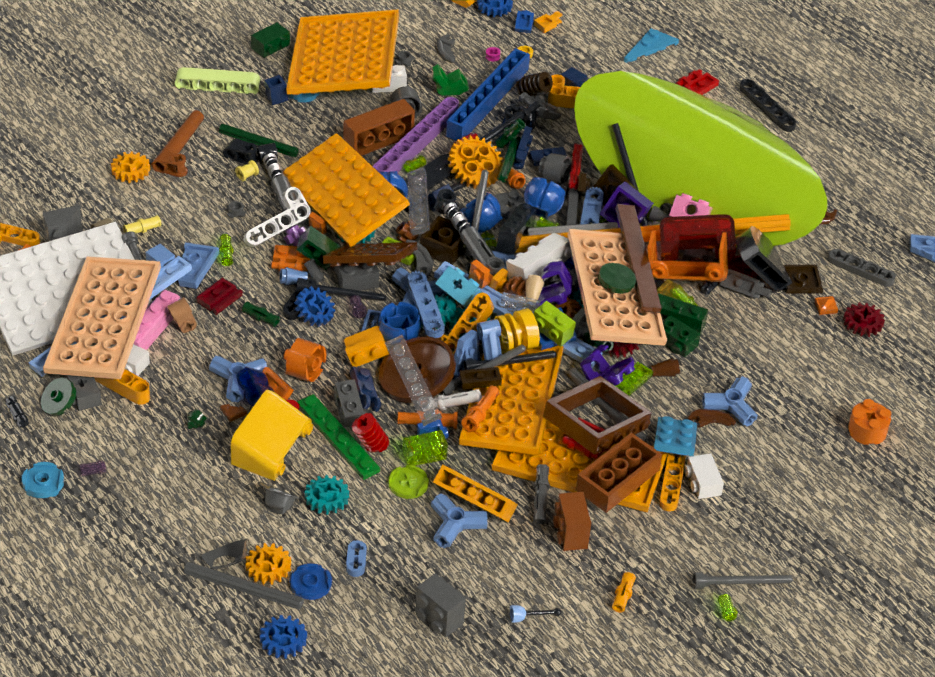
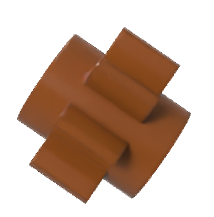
[396,221,419,242]

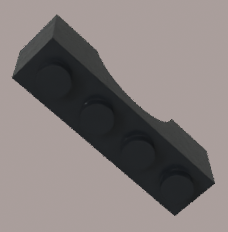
[496,204,537,255]

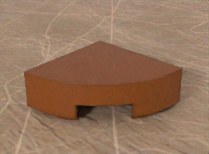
[220,404,248,422]

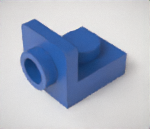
[515,10,534,33]
[417,419,449,446]

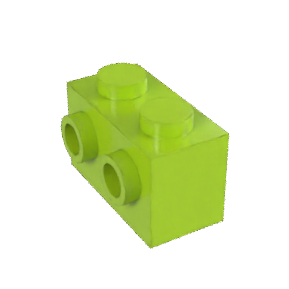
[534,301,576,347]

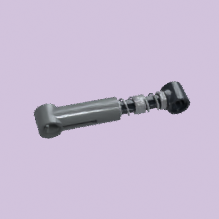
[256,143,306,225]
[434,189,505,276]

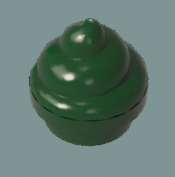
[187,408,207,429]

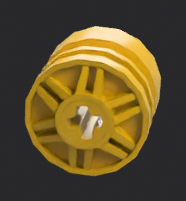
[494,308,540,354]

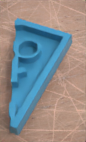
[624,28,679,63]

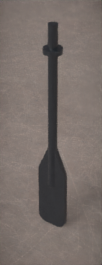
[405,101,540,194]

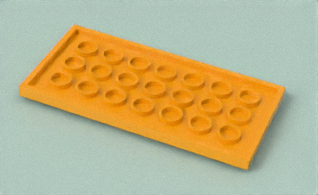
[283,133,410,247]
[459,346,564,455]
[492,420,668,513]

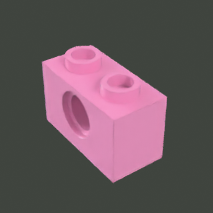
[669,193,713,222]

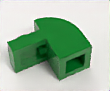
[432,64,469,96]

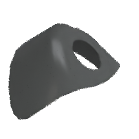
[201,539,248,570]

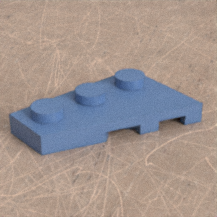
[178,242,220,289]

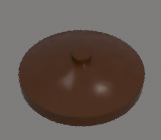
[379,337,456,403]

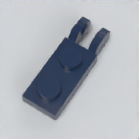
[513,126,533,169]
[350,366,381,412]

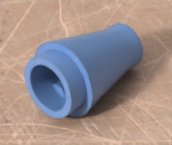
[280,267,308,286]

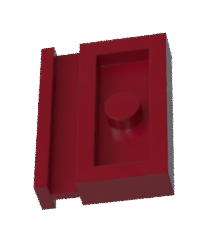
[196,278,243,315]

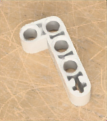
[244,187,310,247]

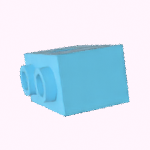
[435,266,482,309]

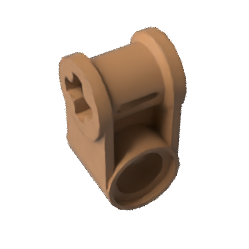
[167,297,197,333]

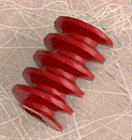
[352,413,390,453]

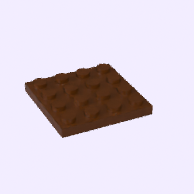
[323,242,417,266]

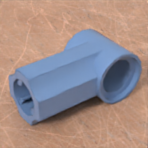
[477,319,502,360]

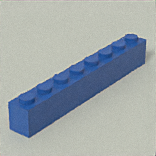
[446,48,530,141]

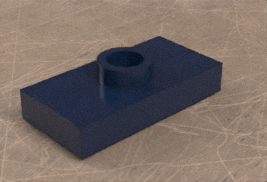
[529,147,567,166]

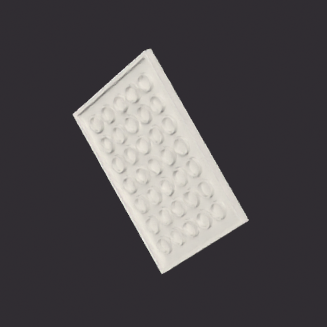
[0,222,153,356]

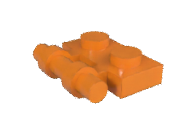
[271,245,310,271]

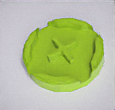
[388,465,429,499]

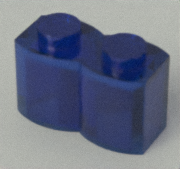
[236,367,274,406]

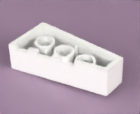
[506,233,572,282]

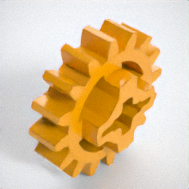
[111,151,150,183]
[245,543,291,585]

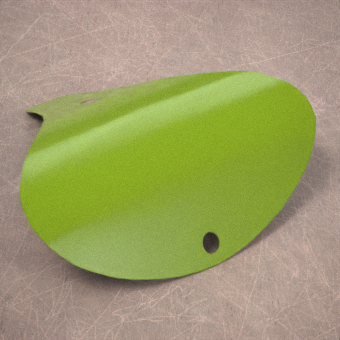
[574,71,827,248]

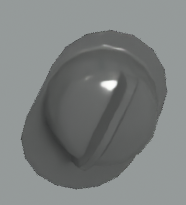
[259,483,299,515]

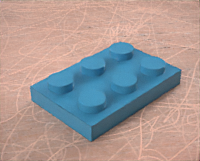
[654,416,697,457]

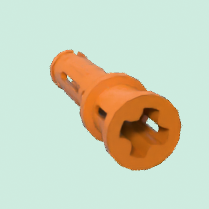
[461,386,500,432]
[397,411,458,429]

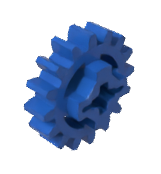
[477,0,513,17]
[294,286,336,327]
[260,615,307,659]

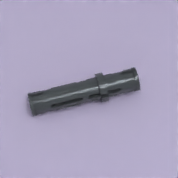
[533,464,550,524]

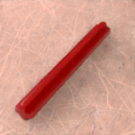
[569,143,583,190]

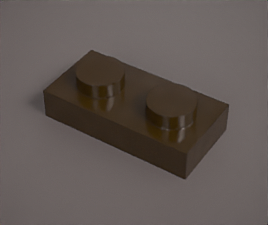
[578,173,590,195]
[459,367,502,390]

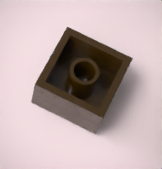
[420,216,466,265]

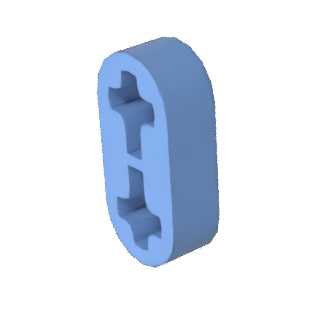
[346,540,367,577]

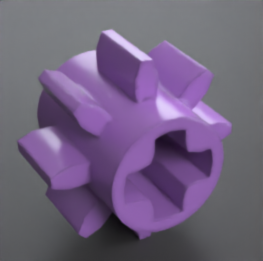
[284,224,306,246]

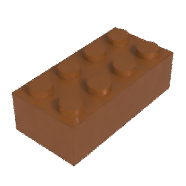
[343,99,415,156]
[576,432,662,513]

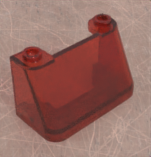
[660,214,736,262]

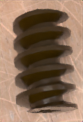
[516,72,553,96]

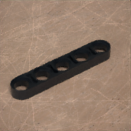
[739,79,796,132]

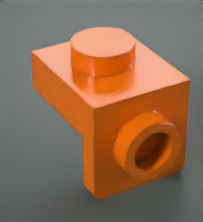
[468,259,493,289]

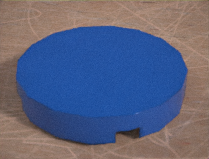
[290,563,332,600]

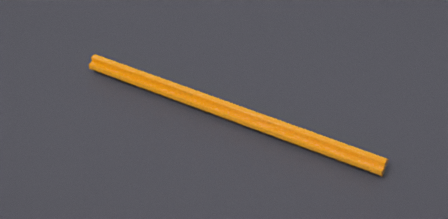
[496,214,791,253]

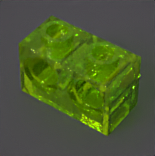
[403,430,448,466]

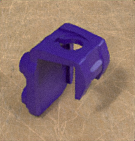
[533,261,573,308]
[580,345,635,386]

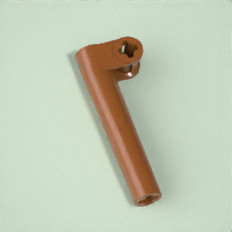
[152,110,204,177]

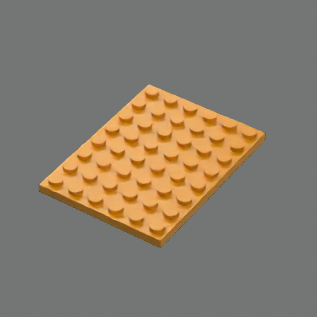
[286,9,399,95]

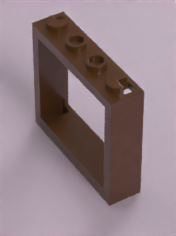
[543,376,652,455]

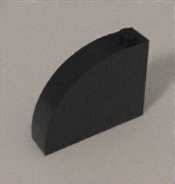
[735,226,793,292]

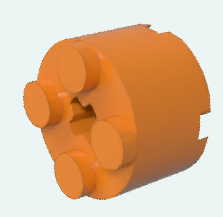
[284,338,326,382]
[848,399,891,445]

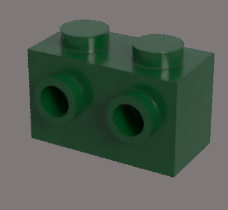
[251,22,290,58]
[296,226,340,270]
[662,315,700,358]

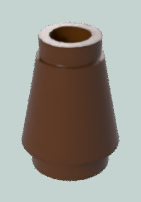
[651,358,680,377]

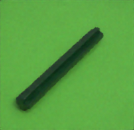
[219,124,299,158]
[497,137,521,183]

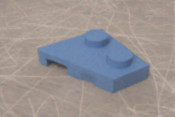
[909,234,935,262]
[452,330,480,379]

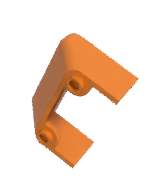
[648,230,728,282]

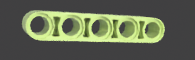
[175,67,261,94]

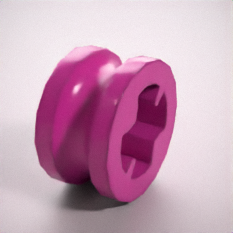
[485,47,501,62]

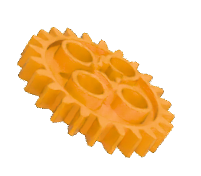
[447,135,504,189]

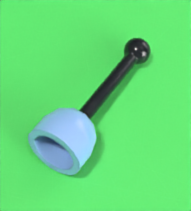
[510,605,562,623]

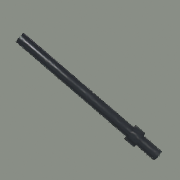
[612,123,649,226]

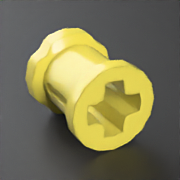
[235,160,259,182]

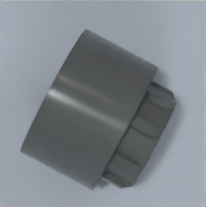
[390,86,422,118]
[539,153,571,185]

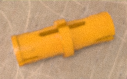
[612,572,636,613]

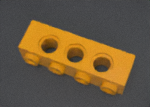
[433,464,518,522]

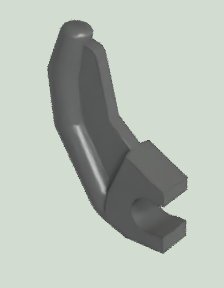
[437,34,455,63]
[406,239,434,278]

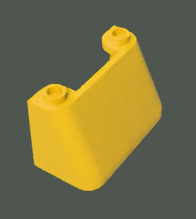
[231,389,313,481]

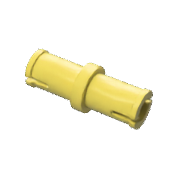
[123,215,161,234]

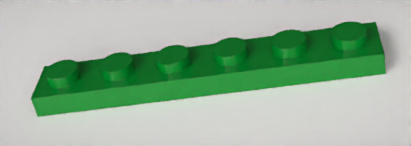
[297,394,380,480]

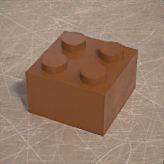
[553,492,591,551]

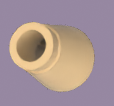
[526,275,544,304]

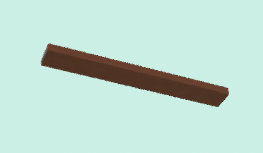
[615,204,662,313]

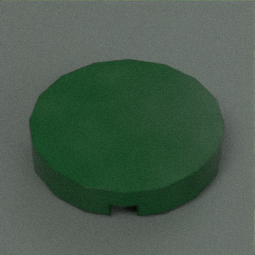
[598,263,636,294]

